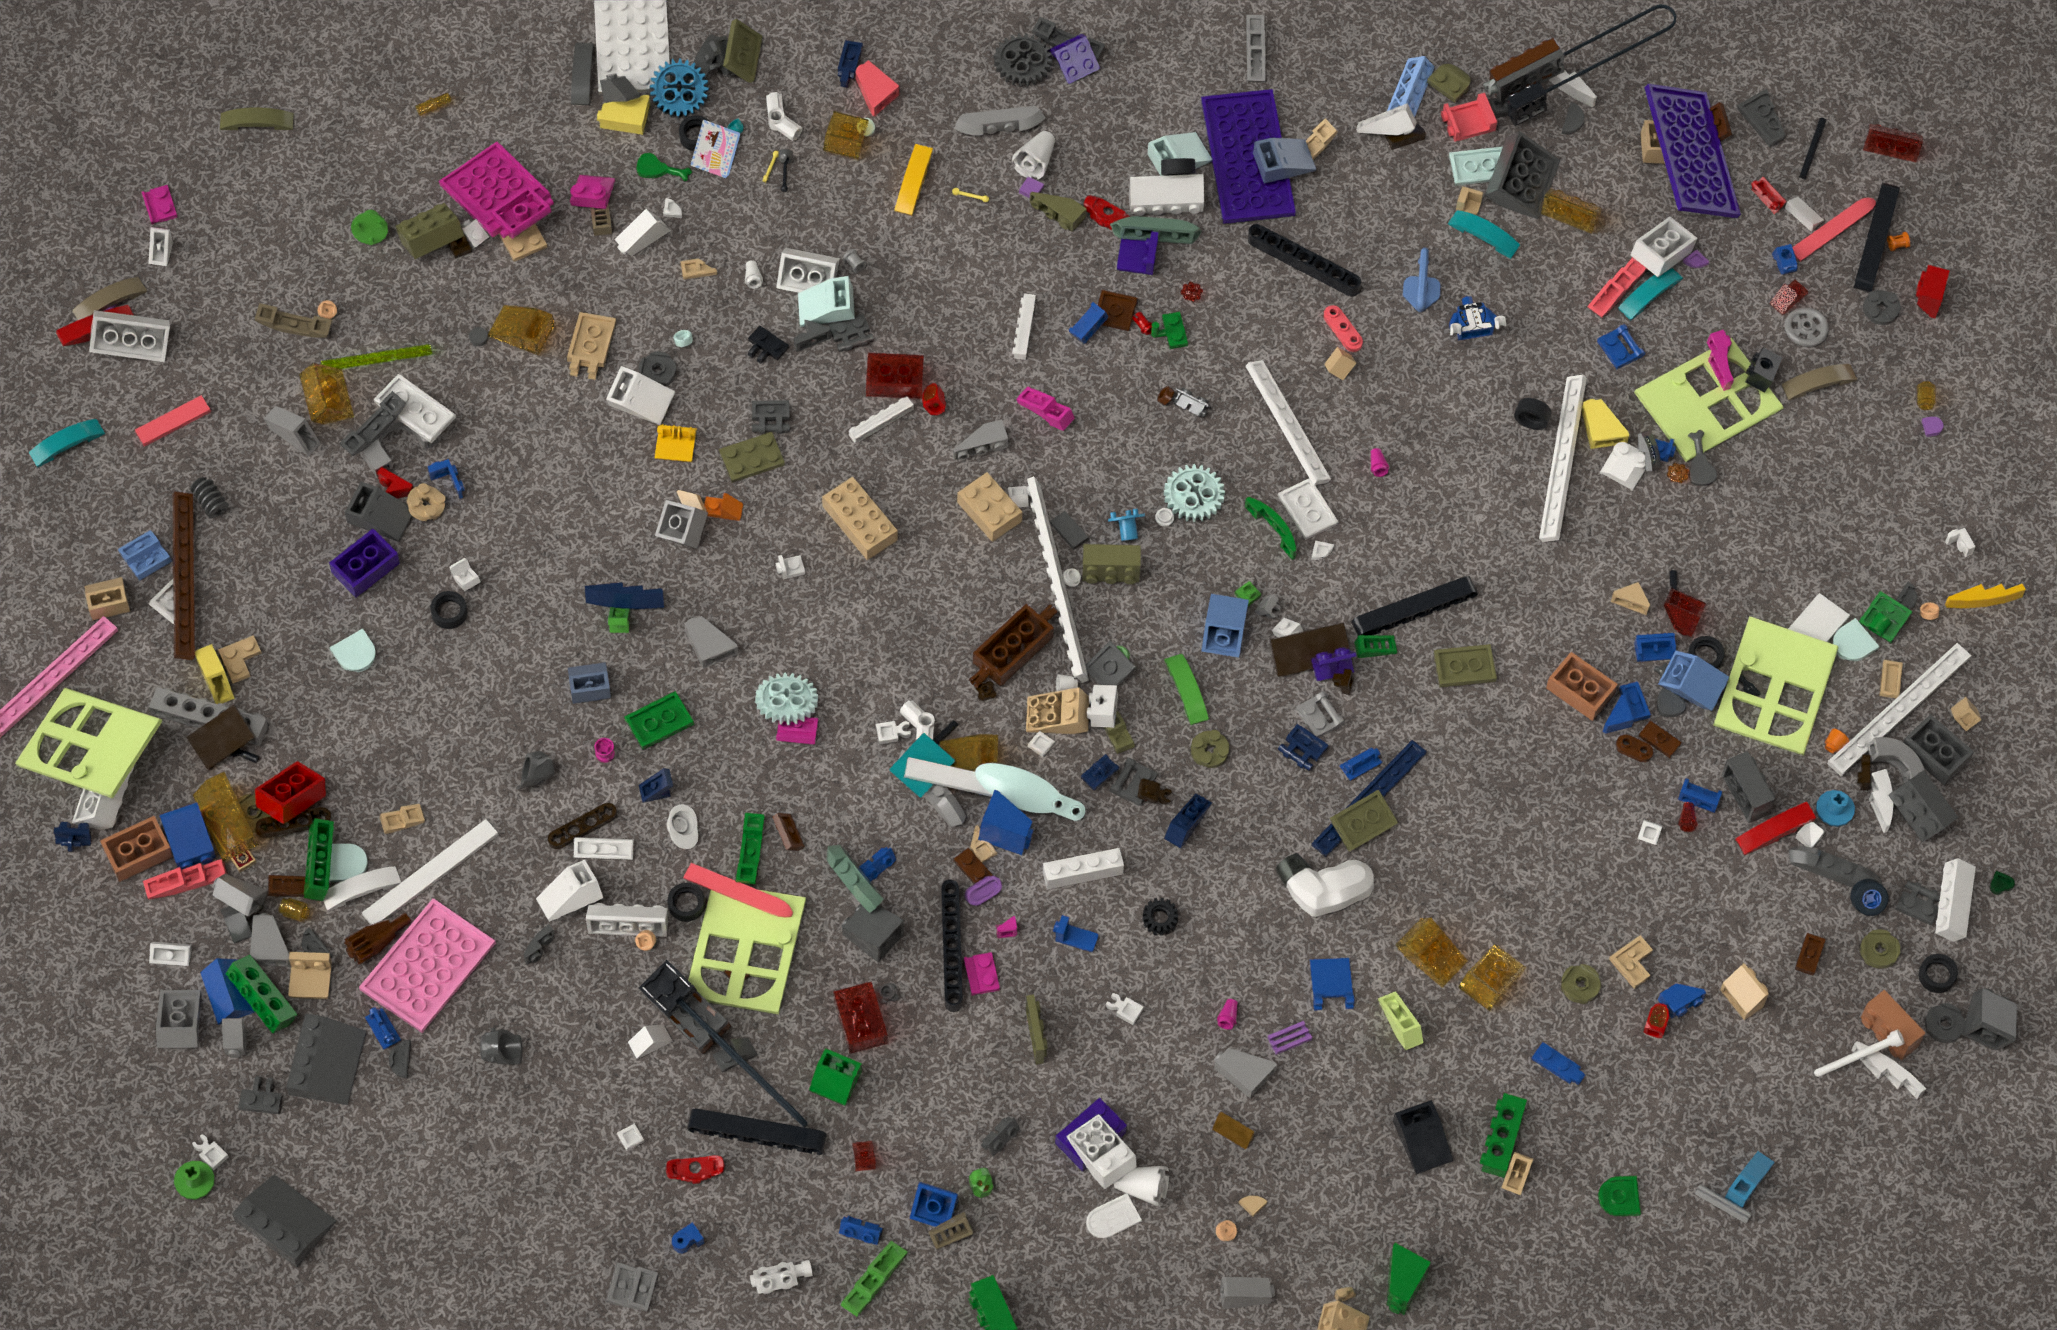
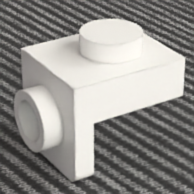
[461,219,489,248]
[449,558,481,591]
[1272,618,1303,637]

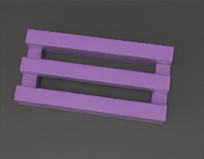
[1268,1021,1312,1055]

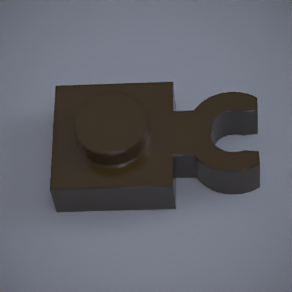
[1857,754,1870,791]
[1137,778,1172,805]

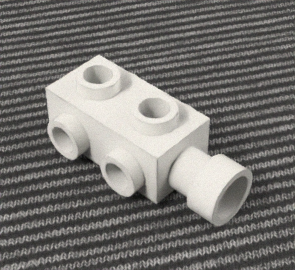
[750,1260,813,1294]

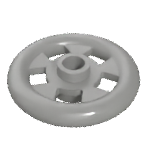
[1785,307,1829,347]

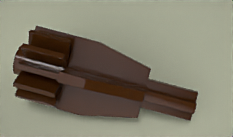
[344,913,411,964]

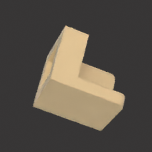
[1456,186,1483,215]
[1325,347,1356,380]
[1951,697,1981,731]

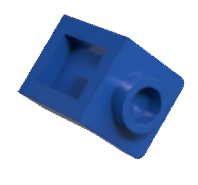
[1655,438,1676,462]

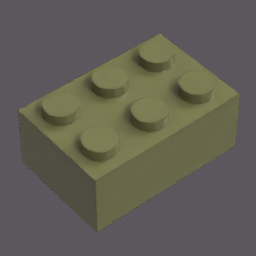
[395,203,464,259]
[1082,544,1141,584]

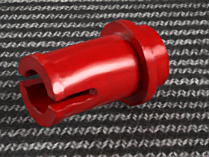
[1132,312,1152,335]

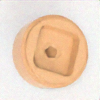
[317,300,337,319]
[1920,602,1940,620]
[635,930,656,951]
[1216,1220,1237,1241]

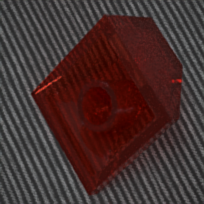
[1664,588,1706,637]

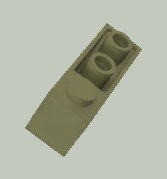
[1030,192,1086,232]

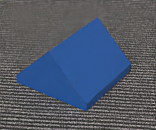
[909,1182,958,1231]

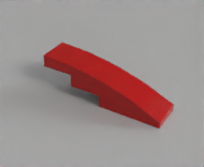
[56,305,134,347]
[1735,801,1816,855]

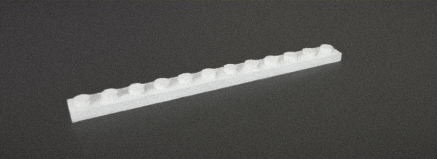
[1026,476,1089,683]

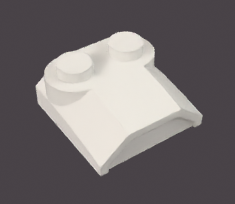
[1600,442,1646,491]

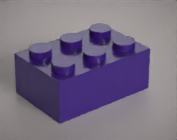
[329,529,400,598]
[1055,1097,1127,1172]

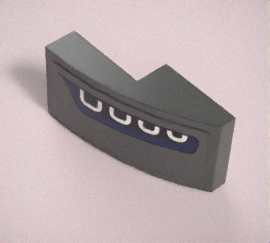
[1638,430,1661,471]

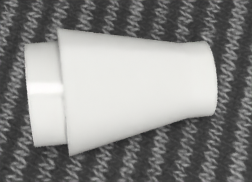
[745,261,763,289]

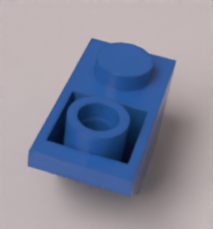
[1658,983,1706,1019]

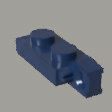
[838,40,863,88]

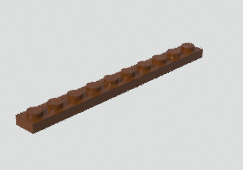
[173,491,195,660]

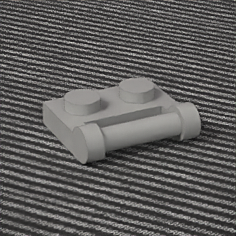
[1295,691,1345,738]

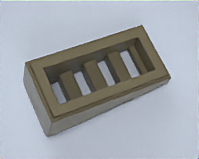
[590,204,612,236]
[928,1212,974,1249]

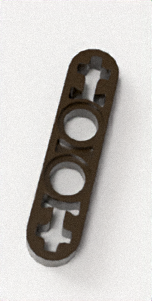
[548,803,617,849]
[255,807,331,838]

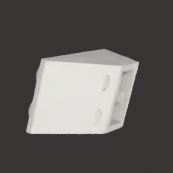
[606,366,675,425]
[536,860,603,922]
[1067,1114,1137,1189]

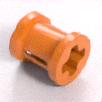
[1887,231,1910,251]

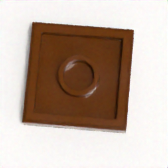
[1098,290,1138,331]

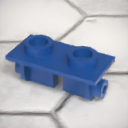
[1339,748,1382,781]
[859,847,896,881]
[365,1007,401,1050]
[839,1216,883,1245]

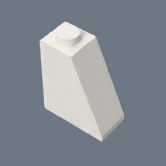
[615,209,671,256]

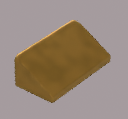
[1212,1112,1254,1149]

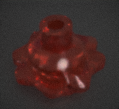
[1180,281,1203,302]

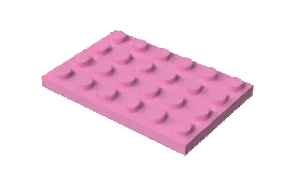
[359,898,496,1033]

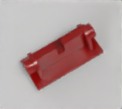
[1751,176,1787,215]

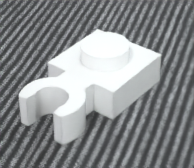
[876,721,911,744]
[1106,993,1143,1025]
[192,1135,228,1171]

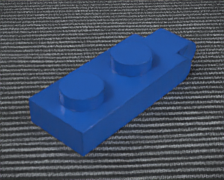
[1532,1042,1585,1085]

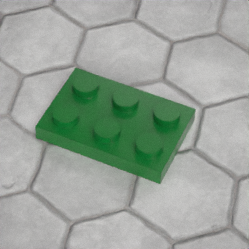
[624,691,694,750]

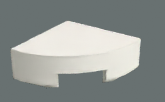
[663,198,682,218]
[1311,541,1334,560]

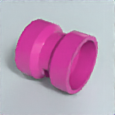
[594,738,615,763]

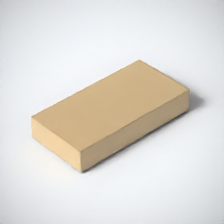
[1879,660,1903,698]

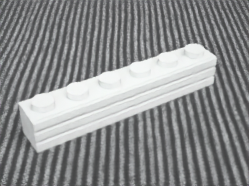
[1012,294,1036,360]
[849,397,914,444]

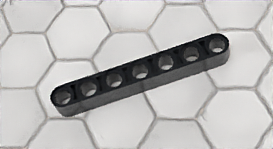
[1853,182,1900,292]
[1248,224,1361,297]
[1351,576,1478,636]
[941,879,963,1012]
[687,1108,827,1155]

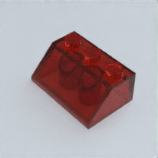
[1863,124,1923,163]

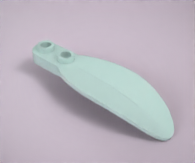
[975,763,1085,821]

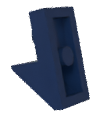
[639,768,673,803]

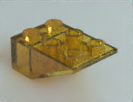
[488,305,554,355]
[940,734,998,772]
[1395,917,1468,987]

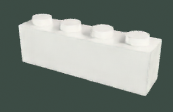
[1043,848,1124,889]
[1935,858,1976,941]

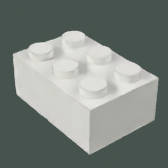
[1631,217,1697,277]

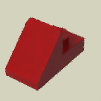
[377,467,413,499]

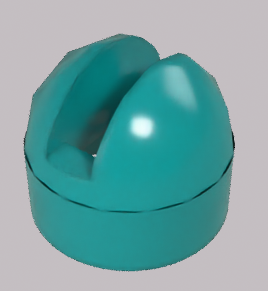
[727,119,744,133]

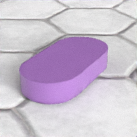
[965,876,1002,906]

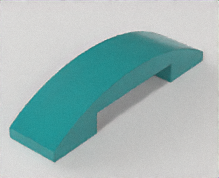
[1448,210,1520,259]
[1618,267,1683,320]
[29,419,105,468]

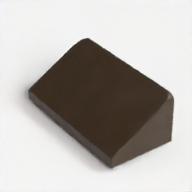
[1385,124,1426,150]

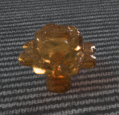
[1667,463,1689,483]

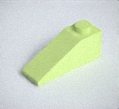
[1378,991,1423,1050]

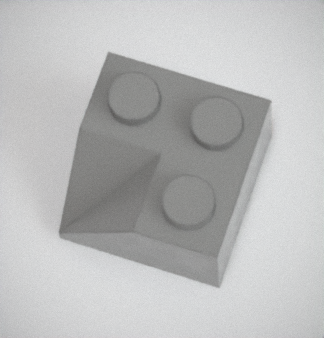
[655,500,708,549]

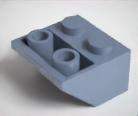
[568,662,611,704]

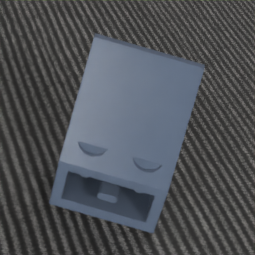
[1253,138,1316,183]

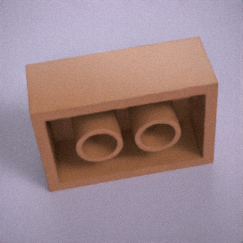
[1546,652,1618,721]
[100,816,173,882]
[1860,990,1925,1061]

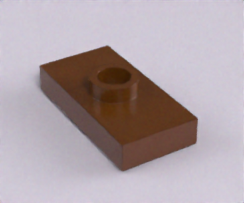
[1638,720,1682,758]
[268,875,305,897]

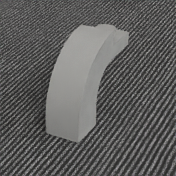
[1867,737,1924,783]

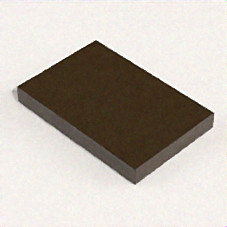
[186,705,256,769]

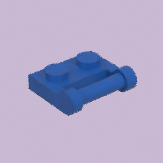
[1597,324,1645,370]

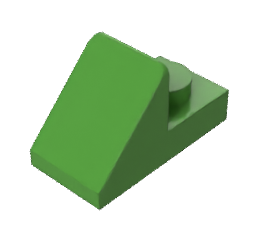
[608,607,630,633]

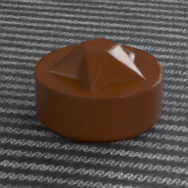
[1157,386,1174,405]

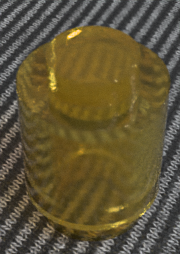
[1917,381,1936,410]
[279,898,310,922]

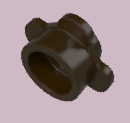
[975,681,997,701]

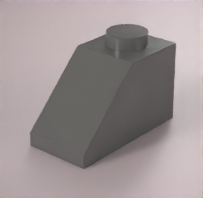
[600,73,640,102]

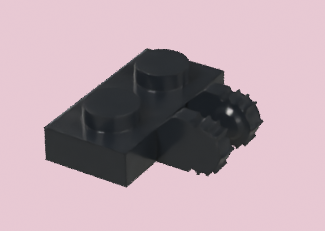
[747,325,789,364]

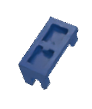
[1068,302,1108,344]
[1634,633,1676,662]
[1678,778,1722,813]

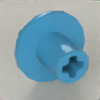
[1108,509,1145,541]
[1816,790,1855,827]

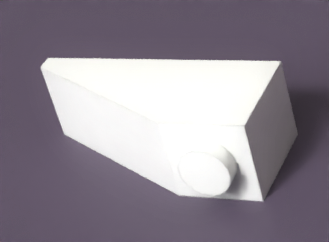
[1356,103,1416,135]

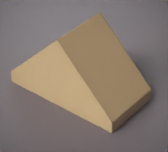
[1611,582,1650,615]
[1502,1152,1533,1195]

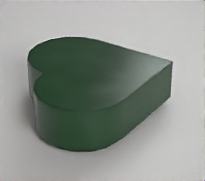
[1989,871,2015,895]

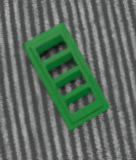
[1354,635,1397,658]

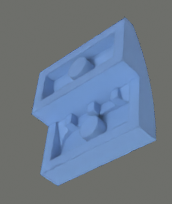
[118,530,172,581]

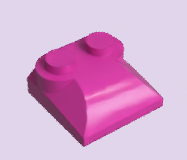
[570,175,615,209]

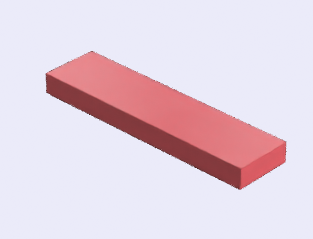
[135,395,211,447]

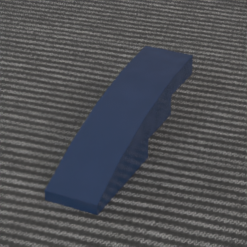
[585,582,664,609]

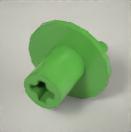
[351,210,388,245]
[174,1161,215,1200]

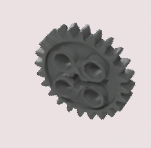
[994,33,1052,87]

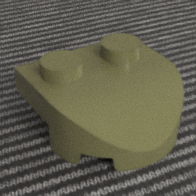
[1427,64,1470,103]

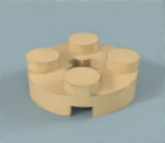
[406,483,445,521]

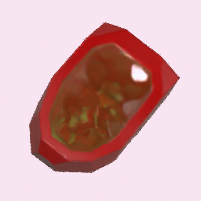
[922,383,946,415]
[1643,1003,1669,1038]

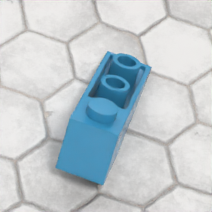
[1725,1151,1775,1208]

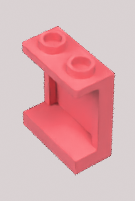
[1441,93,1497,142]

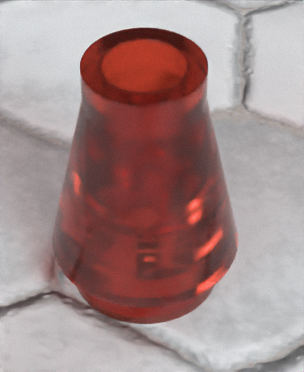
[1678,802,1698,832]

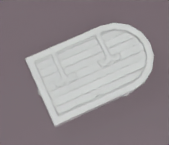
[1086,1193,1142,1238]

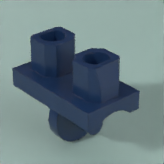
[1081,754,1119,791]
[53,822,92,852]

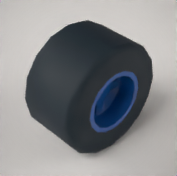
[1850,879,1889,916]

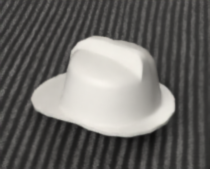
[666,804,698,849]

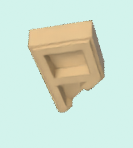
[680,259,717,280]
[677,490,707,511]
[970,825,997,863]

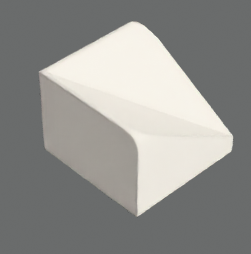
[1796,822,1824,848]

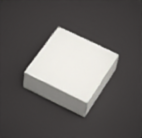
[1028,731,1055,757]
[617,1123,644,1151]

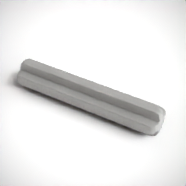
[1695,1184,1751,1223]

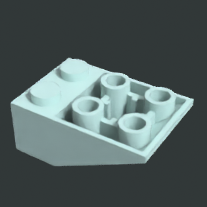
[1148,132,1212,176]
[798,276,855,327]

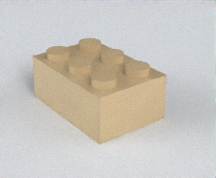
[957,472,1022,542]

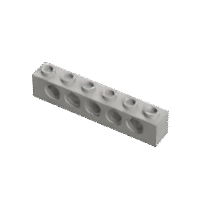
[149,687,268,746]

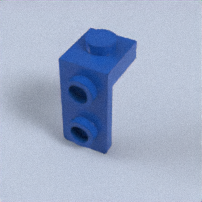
[427,459,465,499]
[1053,915,1098,952]

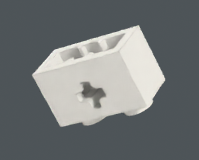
[1087,685,1118,728]

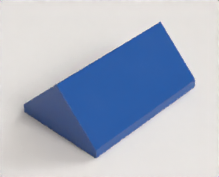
[200,958,255,1025]

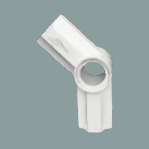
[766,92,803,141]
[900,701,935,740]

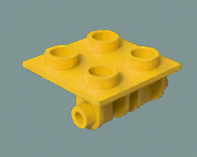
[654,424,697,462]

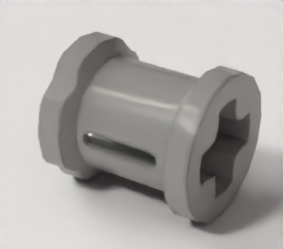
[843,249,867,274]

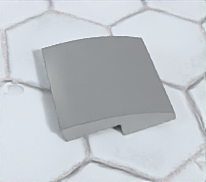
[606,1263,658,1312]

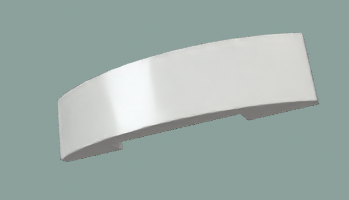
[323,866,401,911]

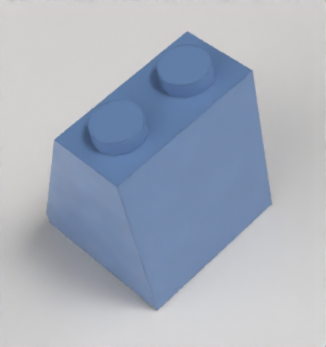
[1201,594,1249,658]
[1658,651,1729,711]

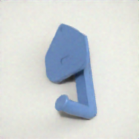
[1403,247,1440,312]

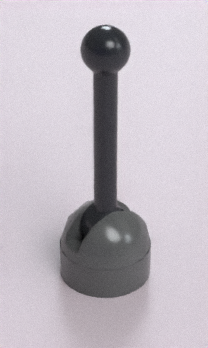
[778,149,793,192]

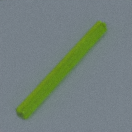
[321,344,432,371]

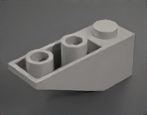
[953,420,1008,460]

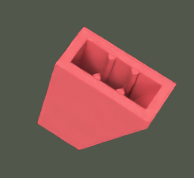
[856,60,899,117]

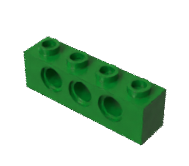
[304,818,334,901]
[225,955,298,1034]
[1479,1093,1527,1178]

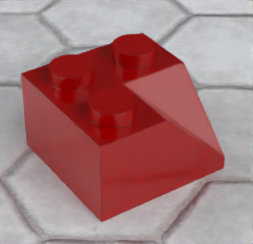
[1915,265,1950,319]

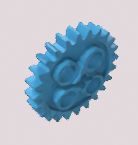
[650,58,709,118]

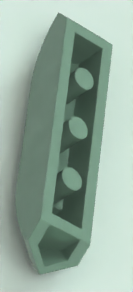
[1110,216,1202,244]
[826,845,884,913]

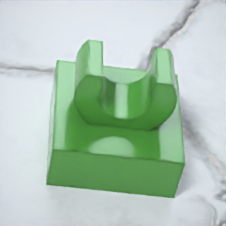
[1235,581,1262,606]

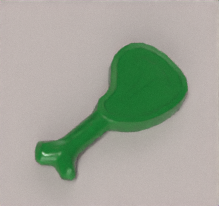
[636,153,692,182]

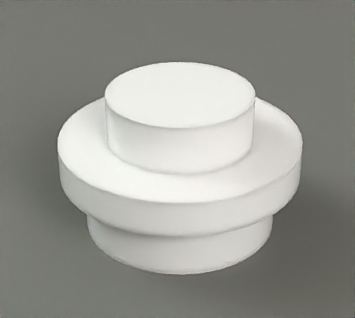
[1155,508,1174,526]
[1062,568,1081,587]

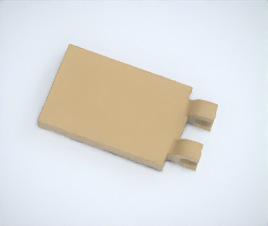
[567,312,616,380]

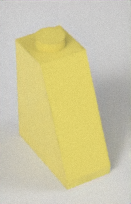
[597,95,650,135]
[1581,399,1629,449]
[195,644,235,704]

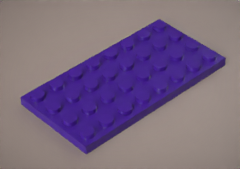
[1644,84,1741,218]
[1201,89,1296,224]

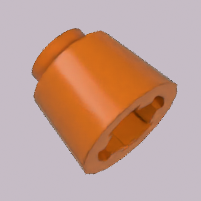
[1825,728,1849,754]

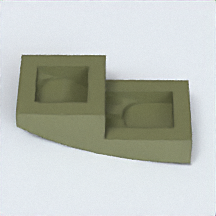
[1104,711,1135,754]

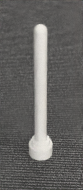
[1814,1029,1905,1077]

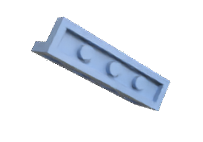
[1387,56,1434,118]

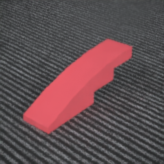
[1587,257,1648,318]
[143,859,227,899]

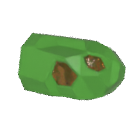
[969,1168,993,1198]

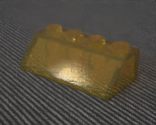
[193,772,259,862]

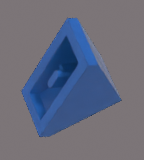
[1603,694,1634,733]

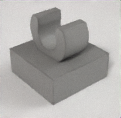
[1255,594,1281,619]

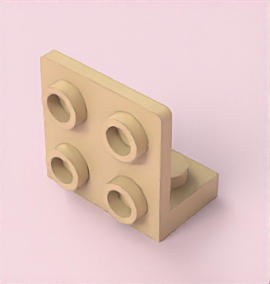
[288,952,332,999]
[1317,1301,1369,1330]

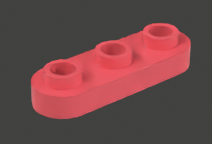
[1323,305,1363,352]

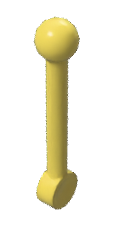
[763,151,779,183]
[952,188,989,202]

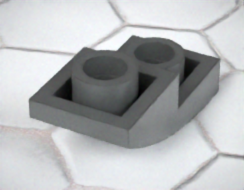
[524,924,555,965]

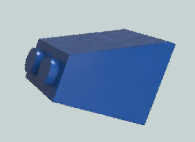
[978,790,1034,855]
[160,803,216,870]

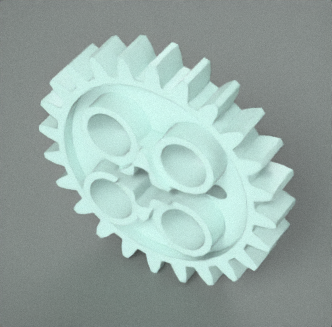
[1164,464,1225,522]
[755,673,818,725]

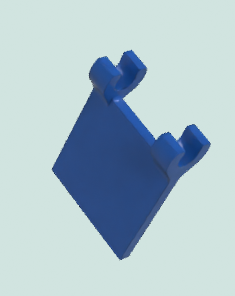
[1310,958,1354,1011]

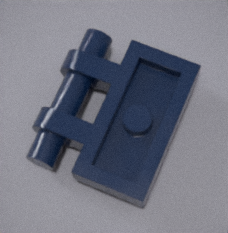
[1278,724,1329,771]

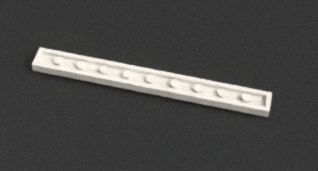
[1539,375,1587,542]
[1827,643,1971,776]

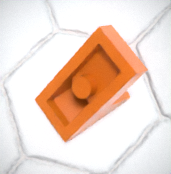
[704,493,743,521]

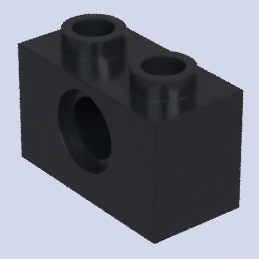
[1745,347,1782,393]

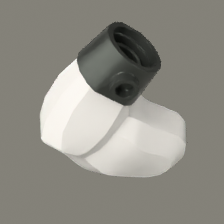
[1276,853,1374,917]

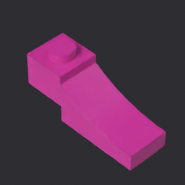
[1707,329,1734,391]
[1016,386,1075,431]

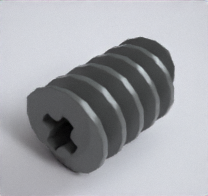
[190,477,229,519]

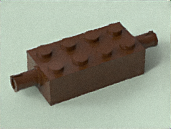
[969,604,1057,688]

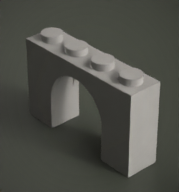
[360,418,442,478]

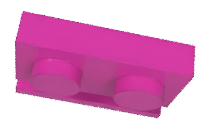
[142,185,178,225]
[776,717,818,744]
[964,952,1000,996]

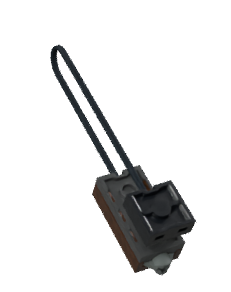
[1483,4,1676,126]
[639,960,808,1127]

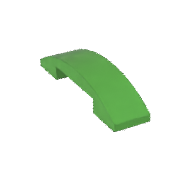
[1164,654,1209,725]

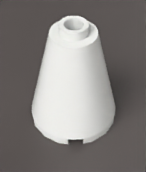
[1012,131,1055,180]
[1113,1166,1169,1206]

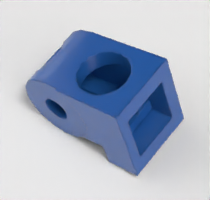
[1772,244,1798,275]
[672,1222,705,1253]

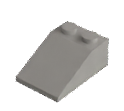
[156,990,200,1048]

